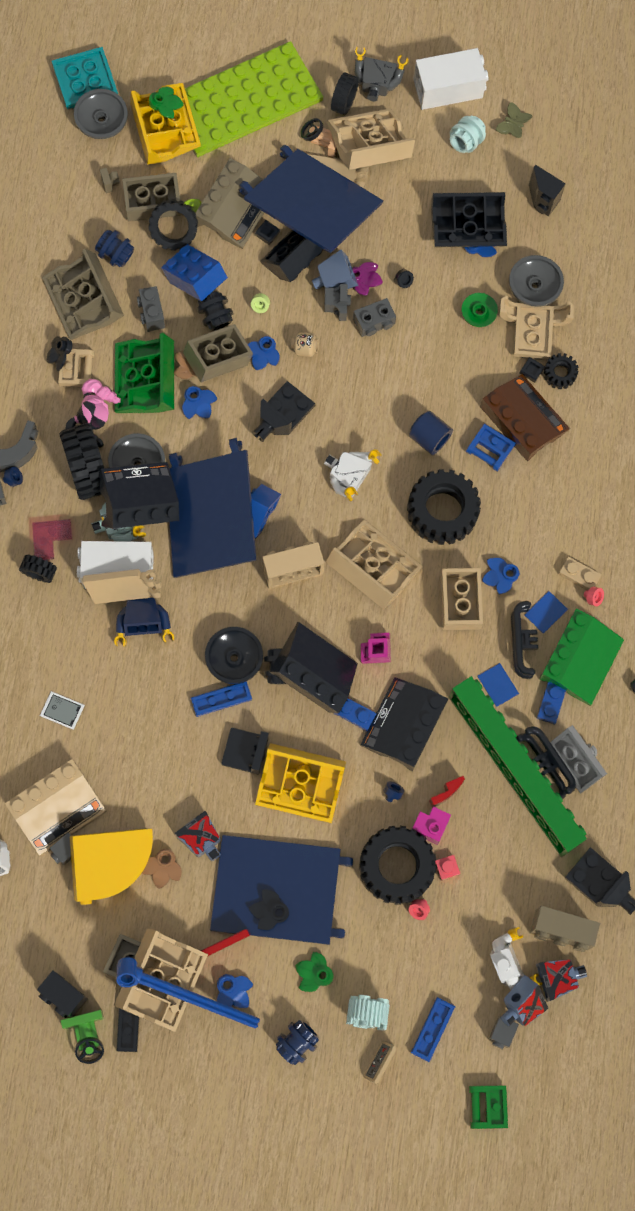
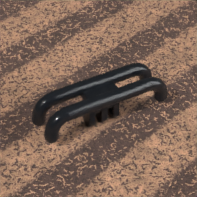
[511,601,539,679]
[516,726,576,799]

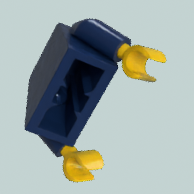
[114,597,174,647]

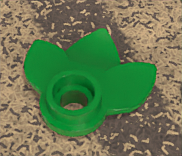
[149,87,184,119]
[295,952,334,992]

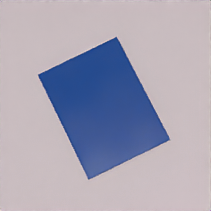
[524,591,568,634]
[477,663,519,707]

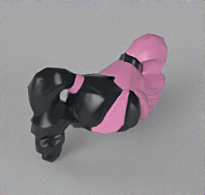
[65,379,121,448]

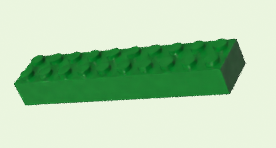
[449,676,587,858]

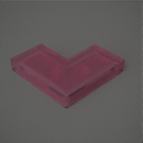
[32,519,72,560]

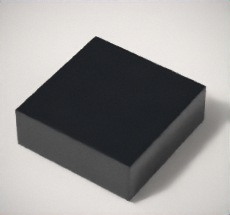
[255,220,280,245]
[519,357,545,383]

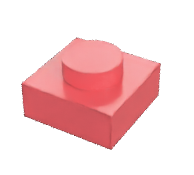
[435,855,460,880]

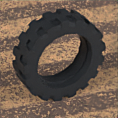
[149,199,198,251]

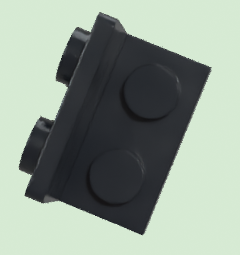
[221,728,269,775]

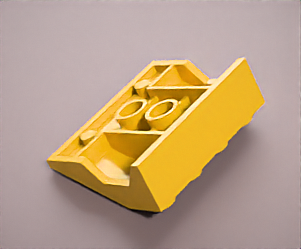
[130,83,201,165]
[255,743,346,823]

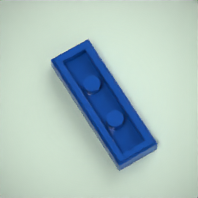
[191,681,252,717]
[411,997,455,1062]

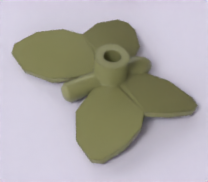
[496,102,532,138]

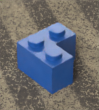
[251,484,281,539]

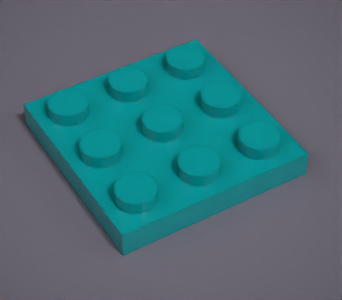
[52,47,118,109]

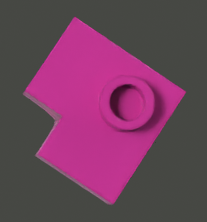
[361,633,391,664]
[413,807,451,845]

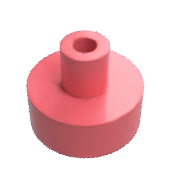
[584,586,604,607]
[409,899,430,920]

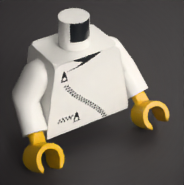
[324,449,382,501]
[490,927,542,990]

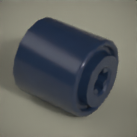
[409,411,453,455]

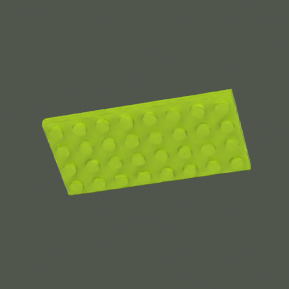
[185,41,323,158]

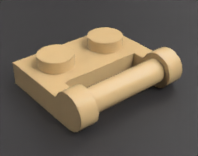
[58,349,94,387]

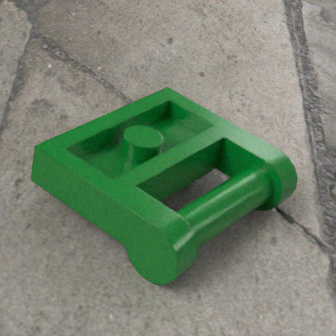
[469,1086,508,1129]

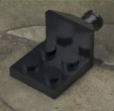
[252,381,315,442]
[565,847,635,915]

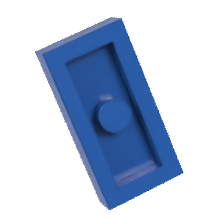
[536,682,566,725]
[333,698,377,731]

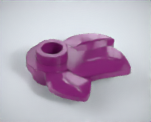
[352,262,383,296]

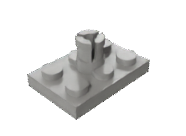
[551,725,607,794]

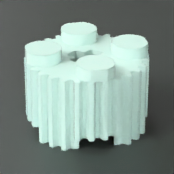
[346,995,390,1030]

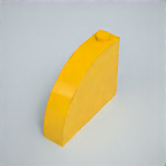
[70,828,153,905]

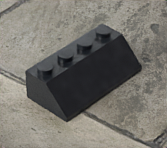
[260,230,323,282]

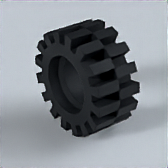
[544,353,579,389]
[19,554,57,583]

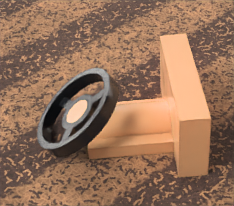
[301,118,338,158]

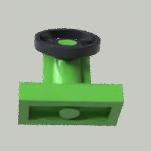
[60,1010,104,1064]

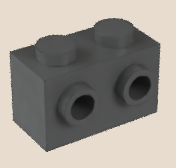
[136,286,165,332]
[353,298,396,337]

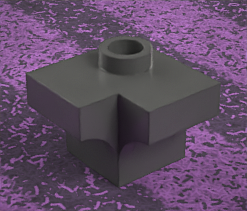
[324,284,351,321]

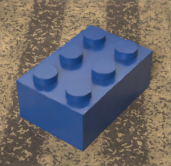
[161,244,228,301]

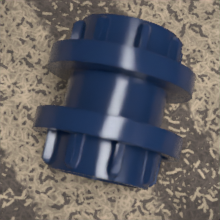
[95,230,134,267]
[276,1020,319,1065]

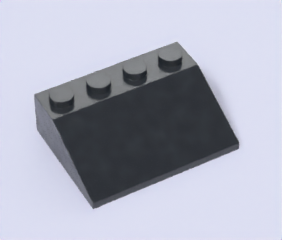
[269,622,358,713]

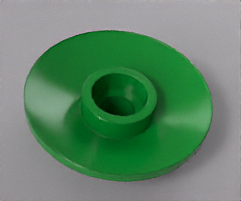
[461,293,498,327]

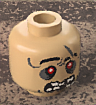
[291,332,320,357]

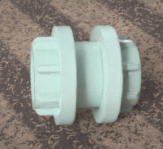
[450,115,486,153]

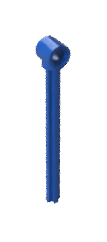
[116,957,260,1029]

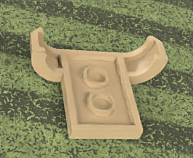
[499,296,574,359]

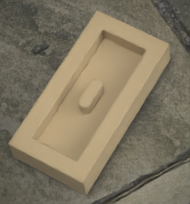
[558,557,602,590]

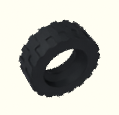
[331,72,359,115]

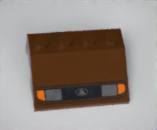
[480,374,570,462]

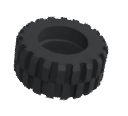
[59,423,104,500]
[407,469,481,545]
[359,825,436,905]

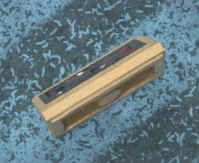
[363,1041,397,1084]

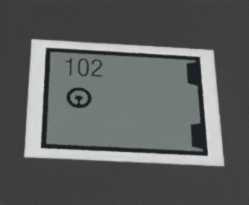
[40,691,85,730]

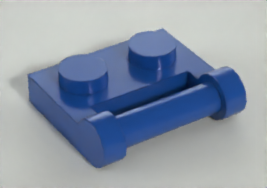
[466,424,516,472]

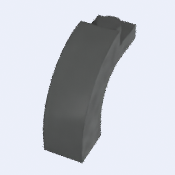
[0,421,38,472]

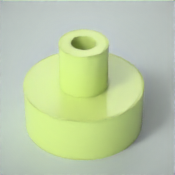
[251,293,270,313]

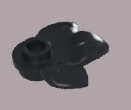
[46,336,73,371]
[249,890,289,930]

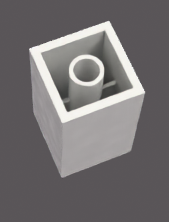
[413,48,489,110]
[77,541,154,589]

